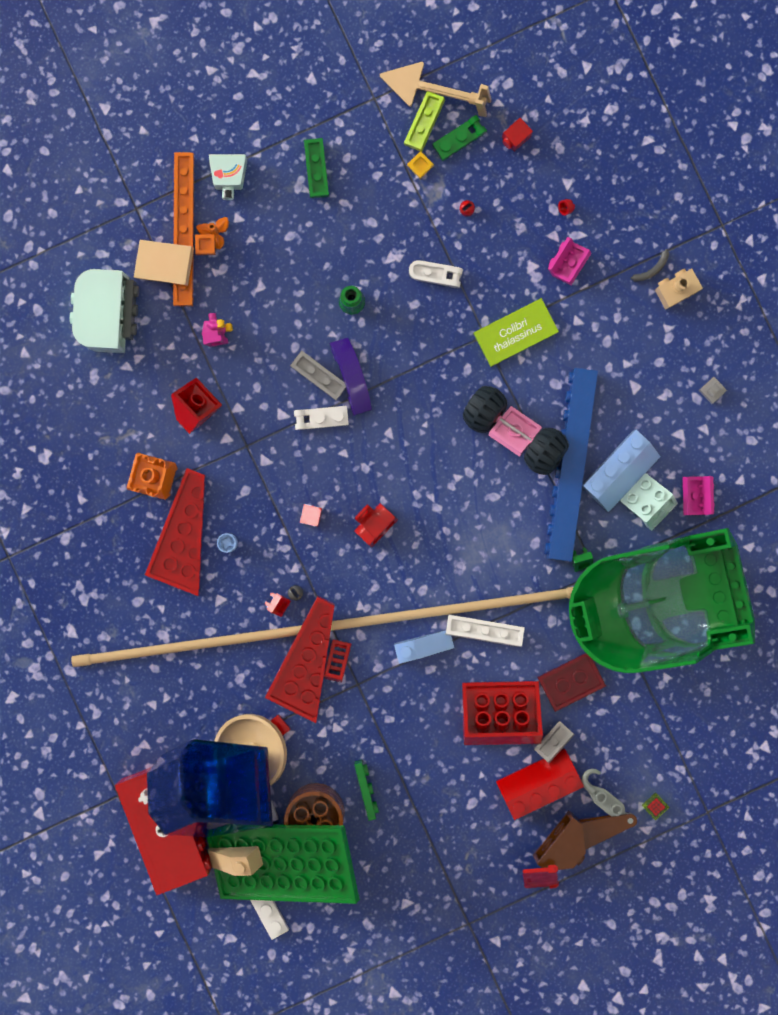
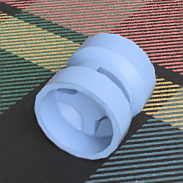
[217,533,238,553]

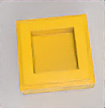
[407,151,434,179]

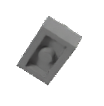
[534,721,575,763]

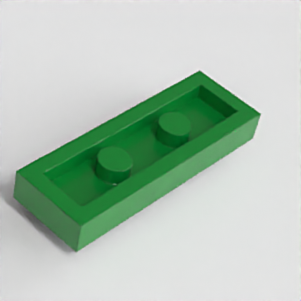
[304,138,329,198]
[354,760,379,821]

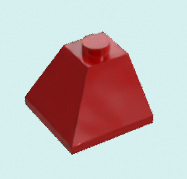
[171,378,222,434]

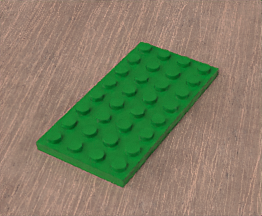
[205,824,360,904]

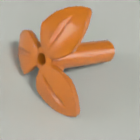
[196,217,229,250]

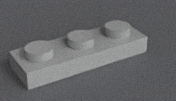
[290,351,346,401]

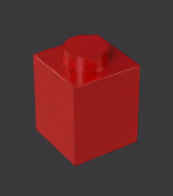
[502,118,533,152]

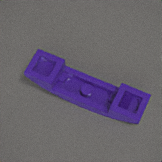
[329,338,372,416]

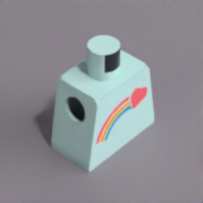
[209,154,247,200]

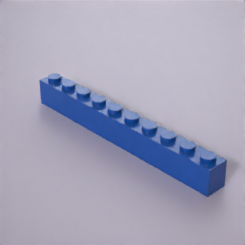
[544,368,598,562]

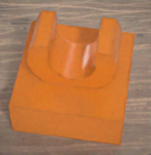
[195,234,216,255]

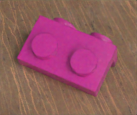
[548,237,592,285]
[683,476,715,515]

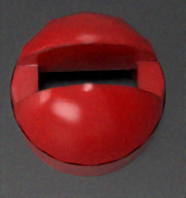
[558,199,575,216]
[459,200,475,217]

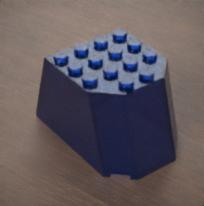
[147,739,273,837]

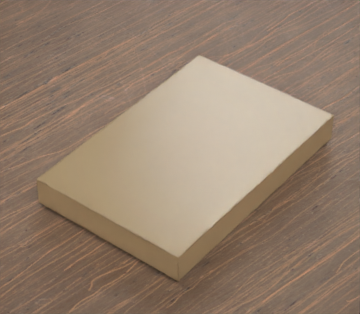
[134,240,194,286]

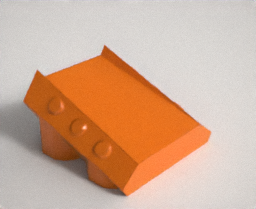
[127,453,178,500]

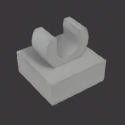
[699,377,727,404]

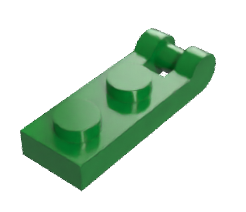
[432,115,487,161]

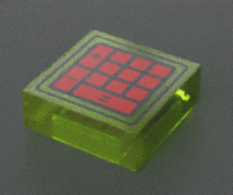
[642,792,670,820]

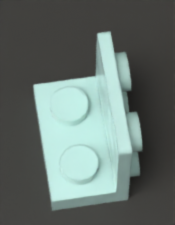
[620,473,678,531]

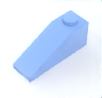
[394,630,454,664]

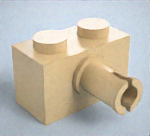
[655,268,703,310]

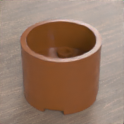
[284,783,345,825]

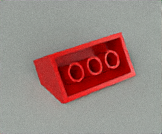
[496,748,584,820]

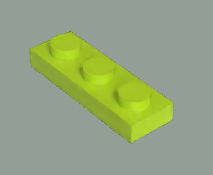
[404,91,445,152]

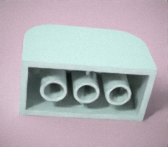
[70,269,129,353]

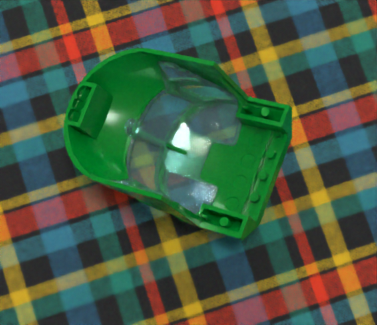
[569,528,755,673]

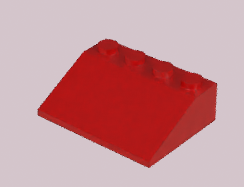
[462,681,543,745]

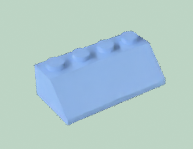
[582,430,661,512]

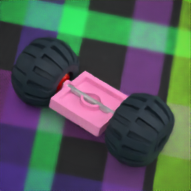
[463,386,569,475]

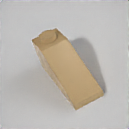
[208,846,263,876]

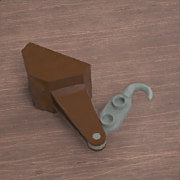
[533,769,637,870]

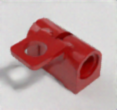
[354,503,398,547]

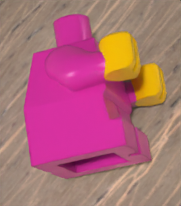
[202,313,233,347]

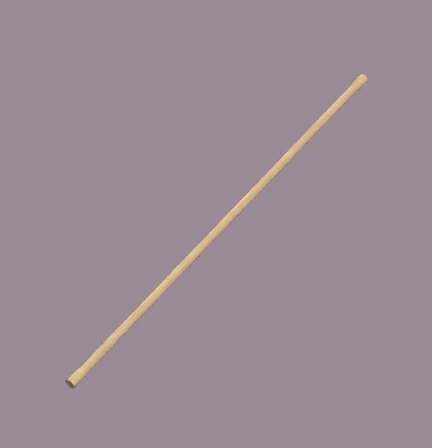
[71,587,573,667]

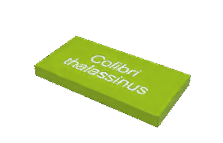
[473,298,559,367]

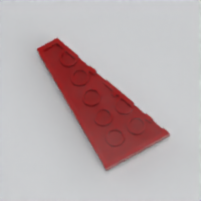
[145,468,205,596]
[265,595,335,723]

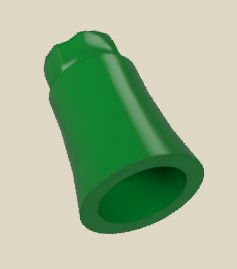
[339,286,365,315]

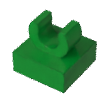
[572,547,593,572]

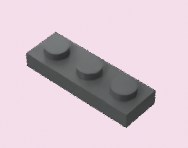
[122,280,139,340]

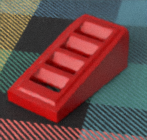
[324,639,351,683]

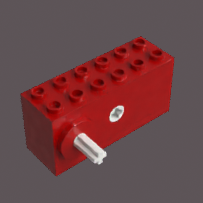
[115,759,212,896]

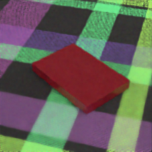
[537,653,606,712]

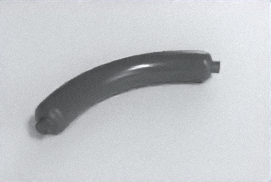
[631,249,669,282]

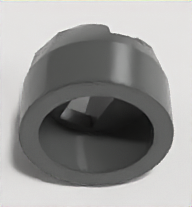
[288,585,303,601]

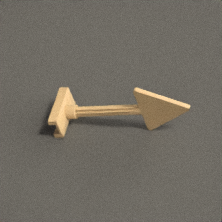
[380,62,491,117]

